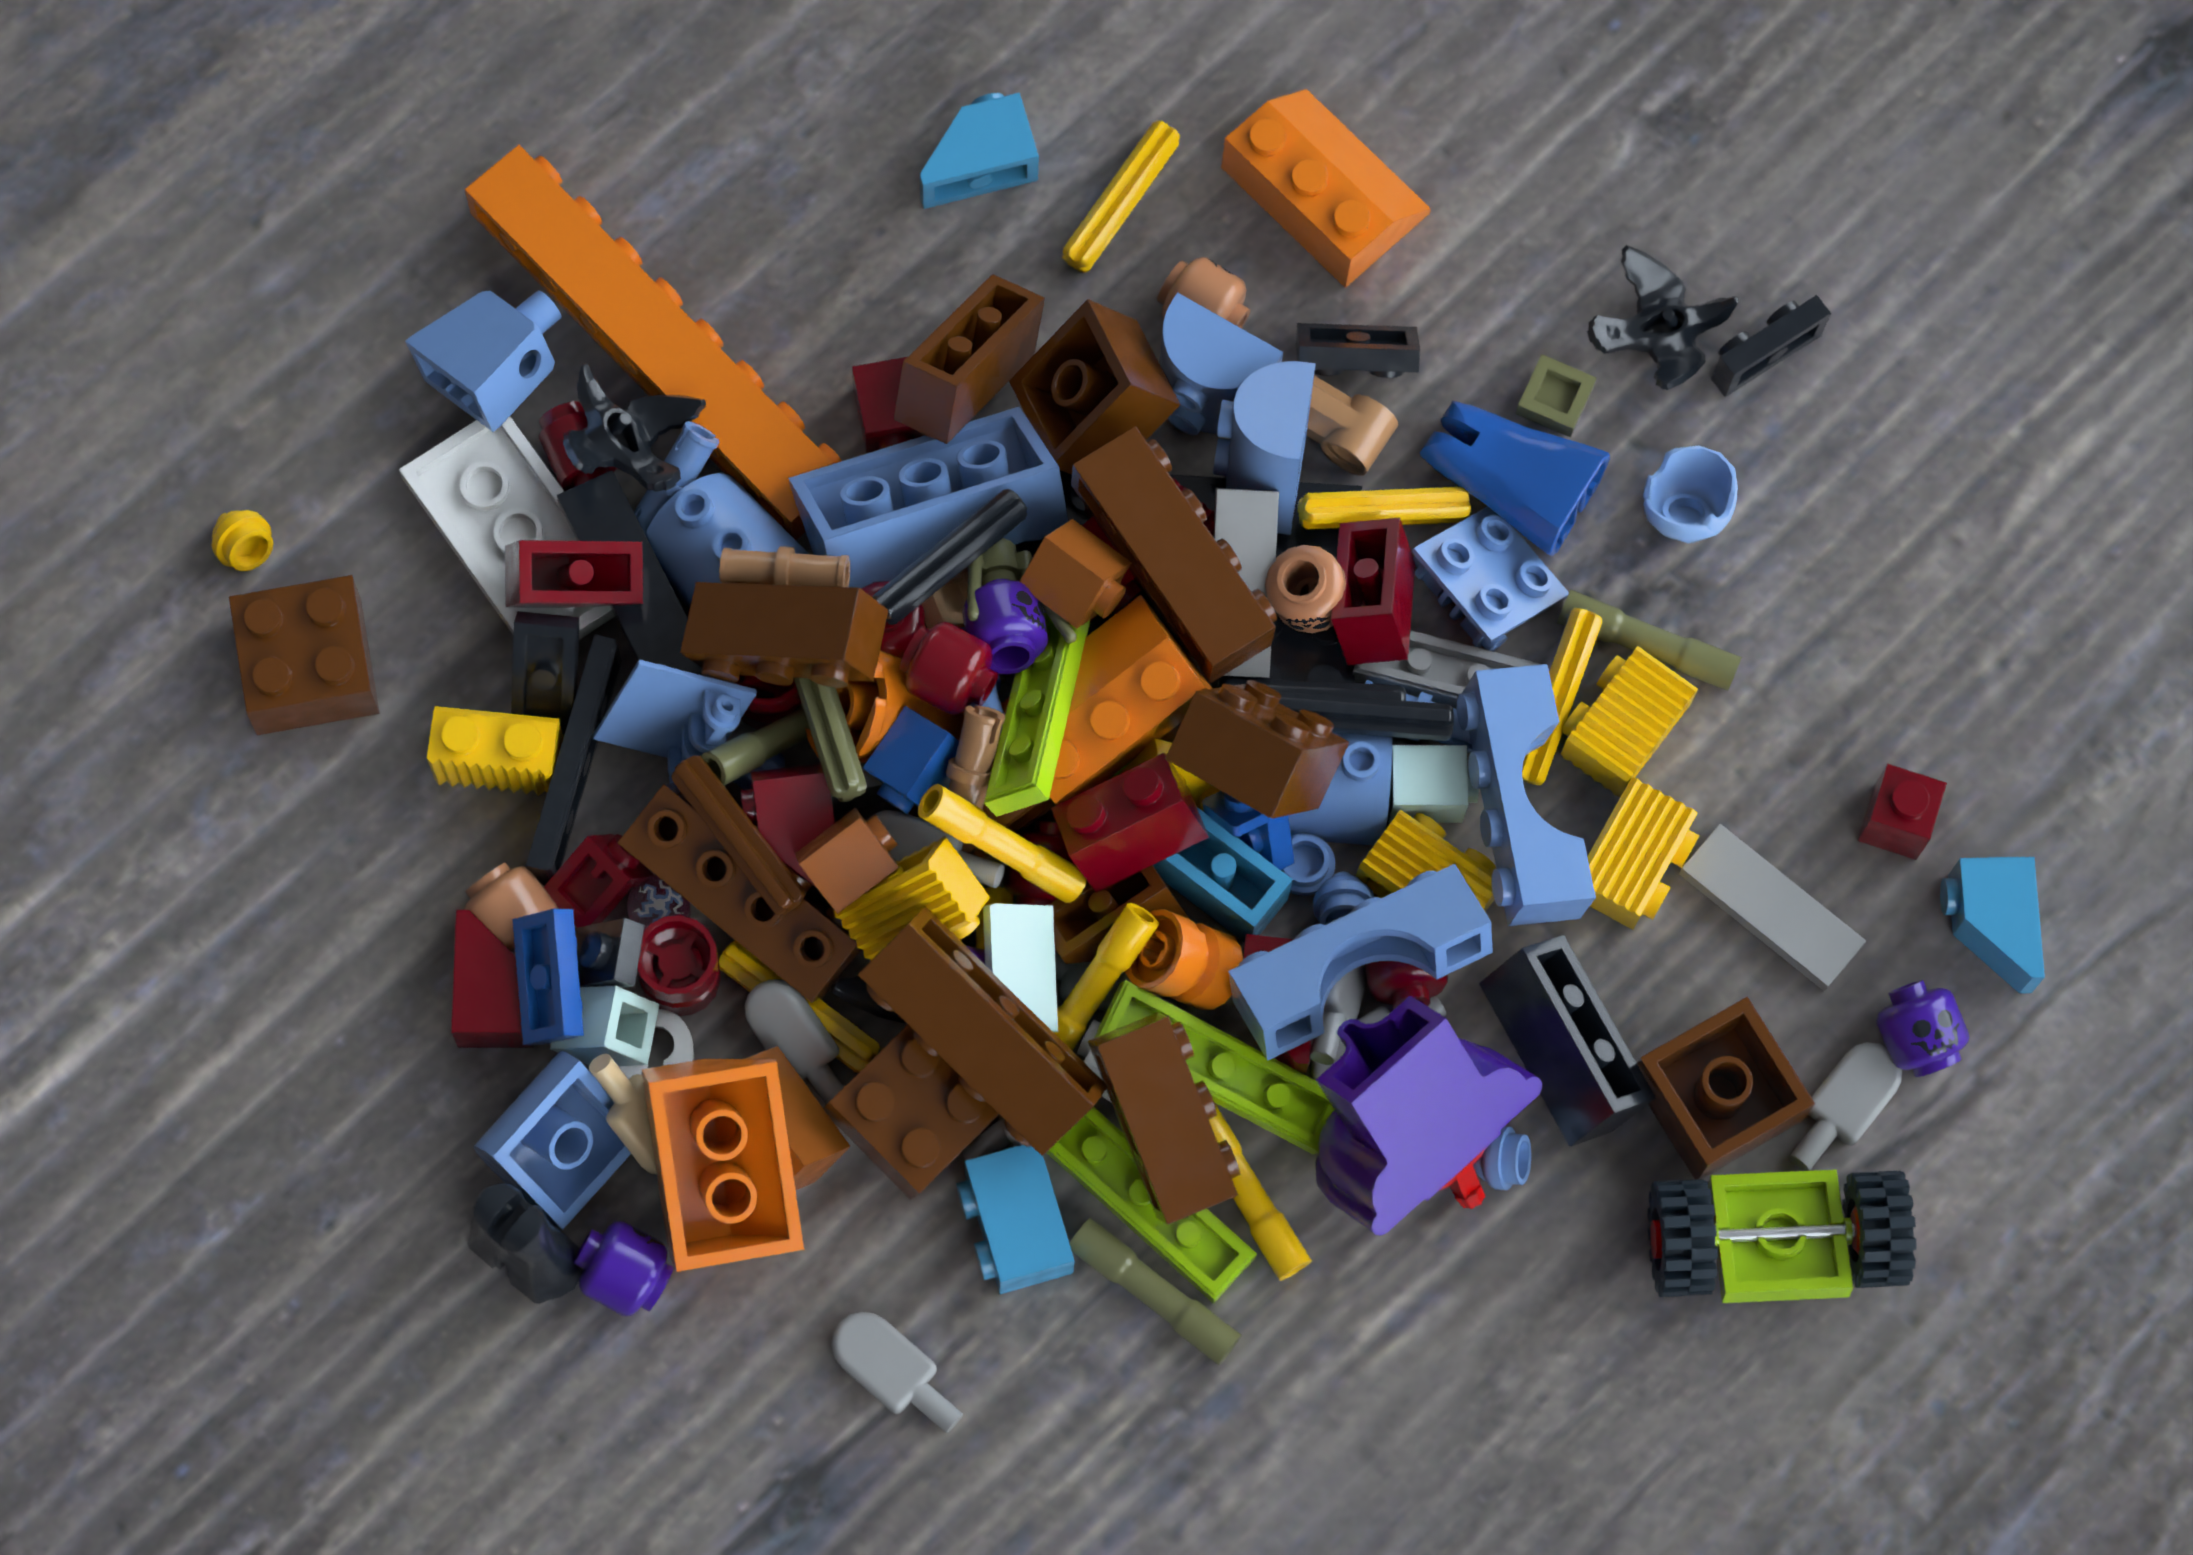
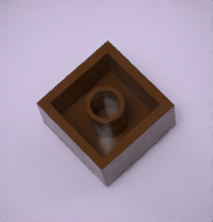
[1009,299,1181,475]
[229,575,380,735]
[1165,680,1349,819]
[1637,996,1815,1180]
[823,1024,999,1200]

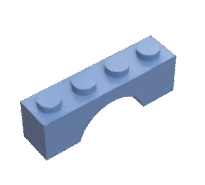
[1457,664,1596,926]
[1228,864,1493,1061]

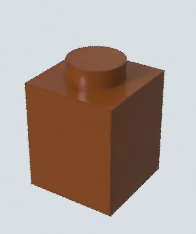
[1019,519,1132,629]
[795,808,899,914]

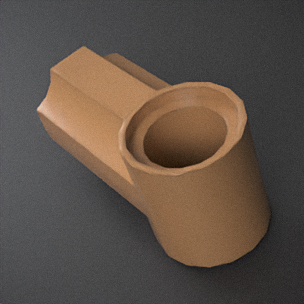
[1307,375,1398,476]

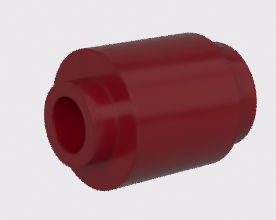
[539,401,617,491]

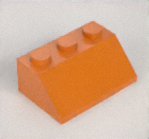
[1221,89,1431,288]
[1001,595,1213,805]
[641,1059,804,1272]

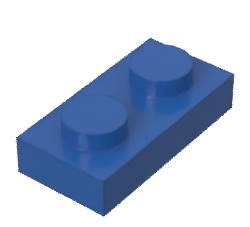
[513,909,584,1045]

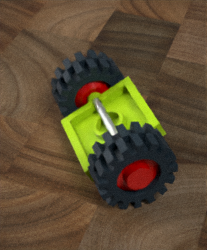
[1647,1169,1916,1303]

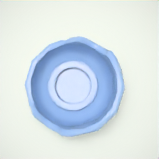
[1643,445,1738,543]

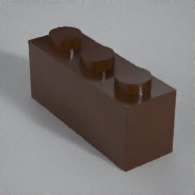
[894,274,1045,444]
[680,582,888,688]
[1087,1012,1240,1225]

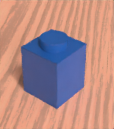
[863,706,959,815]

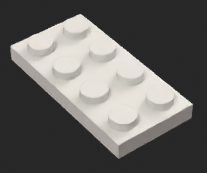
[399,416,615,640]

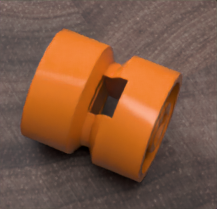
[1125,909,1243,1010]

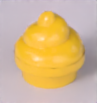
[211,510,273,571]

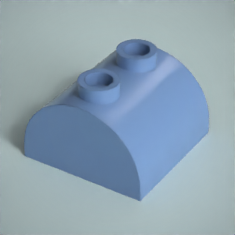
[1159,292,1283,435]
[1213,361,1316,535]
[645,473,809,609]
[1288,733,1392,845]
[473,1051,631,1230]

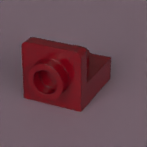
[544,834,654,928]

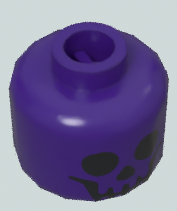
[962,579,1048,674]
[1876,980,1969,1078]
[573,1220,674,1317]

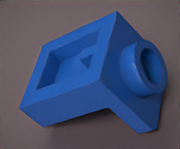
[1202,791,1295,870]

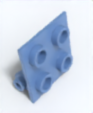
[1411,507,1569,651]
[593,660,756,783]

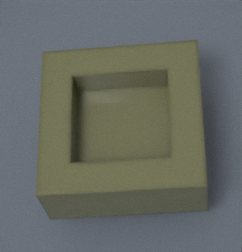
[1515,354,1597,438]

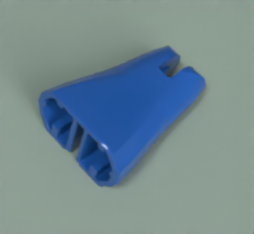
[1419,400,1610,556]

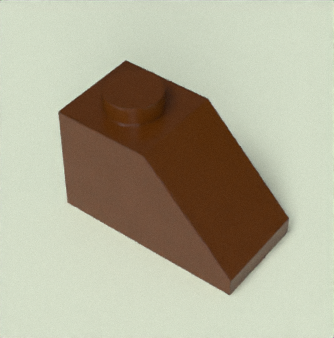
[1048,865,1189,964]

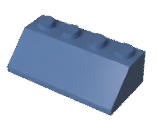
[789,406,1068,589]

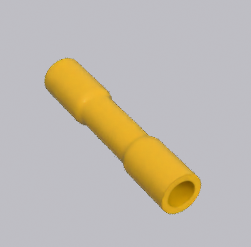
[918,784,1086,903]
[1055,903,1159,1051]
[1209,1103,1312,1281]

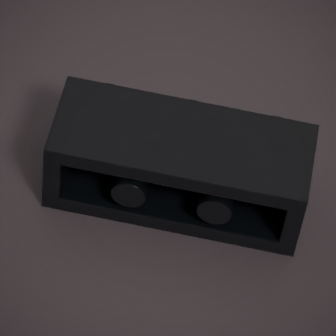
[1479,935,1656,1147]

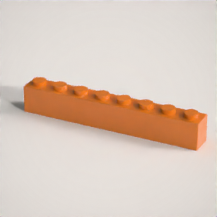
[465,145,842,540]

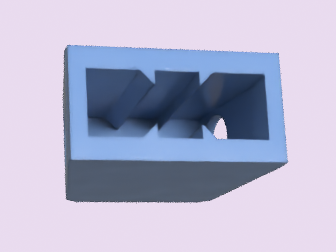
[405,290,561,432]

